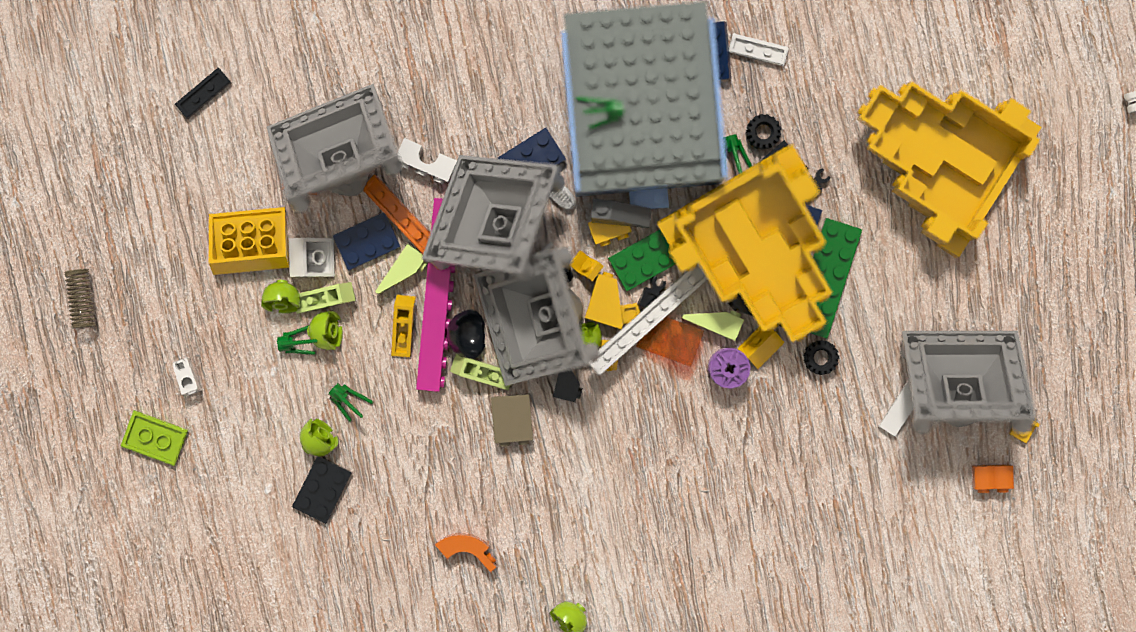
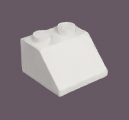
[289,238,334,277]

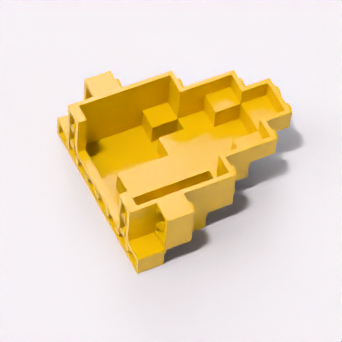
[857,81,1042,258]
[658,143,832,342]

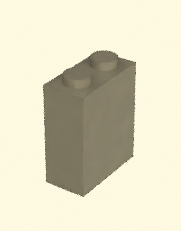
[491,394,533,447]

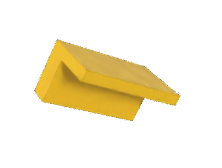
[737,326,785,369]

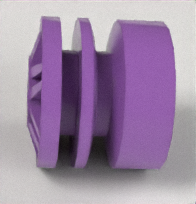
[707,348,750,389]

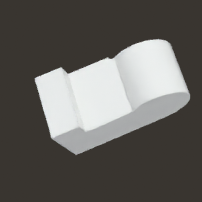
[173,357,202,396]

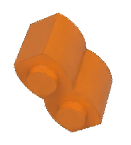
[972,464,1014,493]

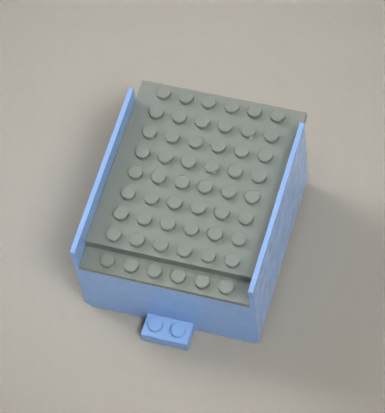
[562,1,727,209]

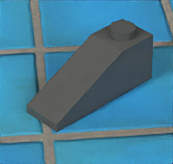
[591,199,652,228]

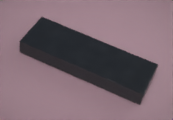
[175,67,232,119]

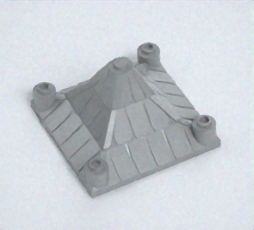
[266,84,403,213]
[422,155,565,281]
[474,247,600,386]
[900,331,1037,434]

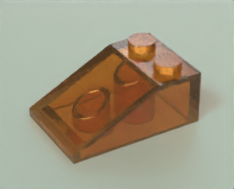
[636,317,704,367]

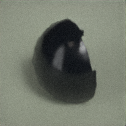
[446,309,486,359]

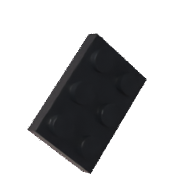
[292,456,352,524]

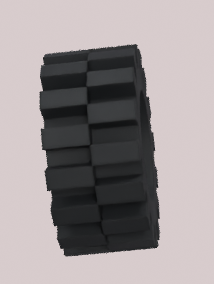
[746,114,781,150]
[803,340,840,375]

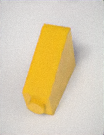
[585,271,623,329]

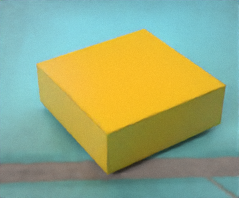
[620,303,640,324]

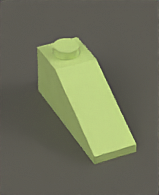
[375,244,428,294]
[296,282,356,314]
[681,310,744,341]
[450,354,510,390]

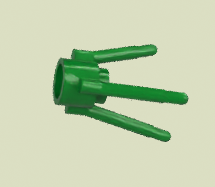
[576,97,624,129]
[724,134,752,174]
[277,325,318,355]
[328,383,373,422]

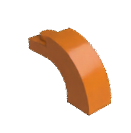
[435,533,497,573]

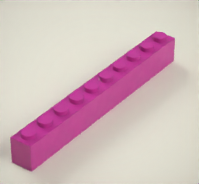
[416,198,456,392]

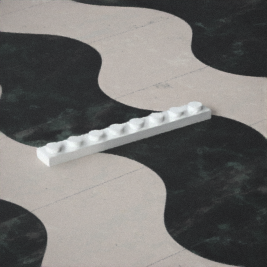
[588,262,708,376]

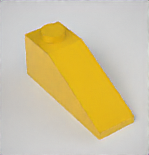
[391,295,416,358]

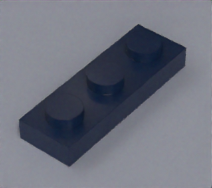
[714,21,732,81]

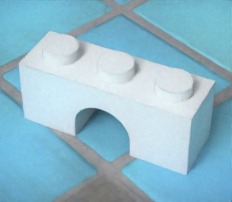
[398,138,457,185]

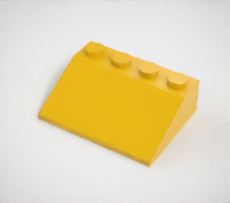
[209,207,289,275]

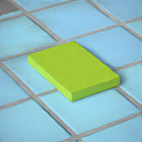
[120,410,188,466]

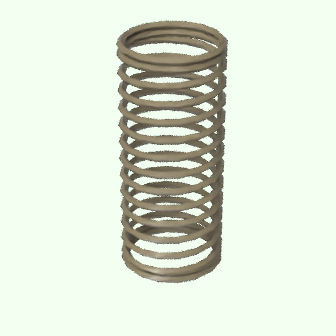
[64,269,96,329]

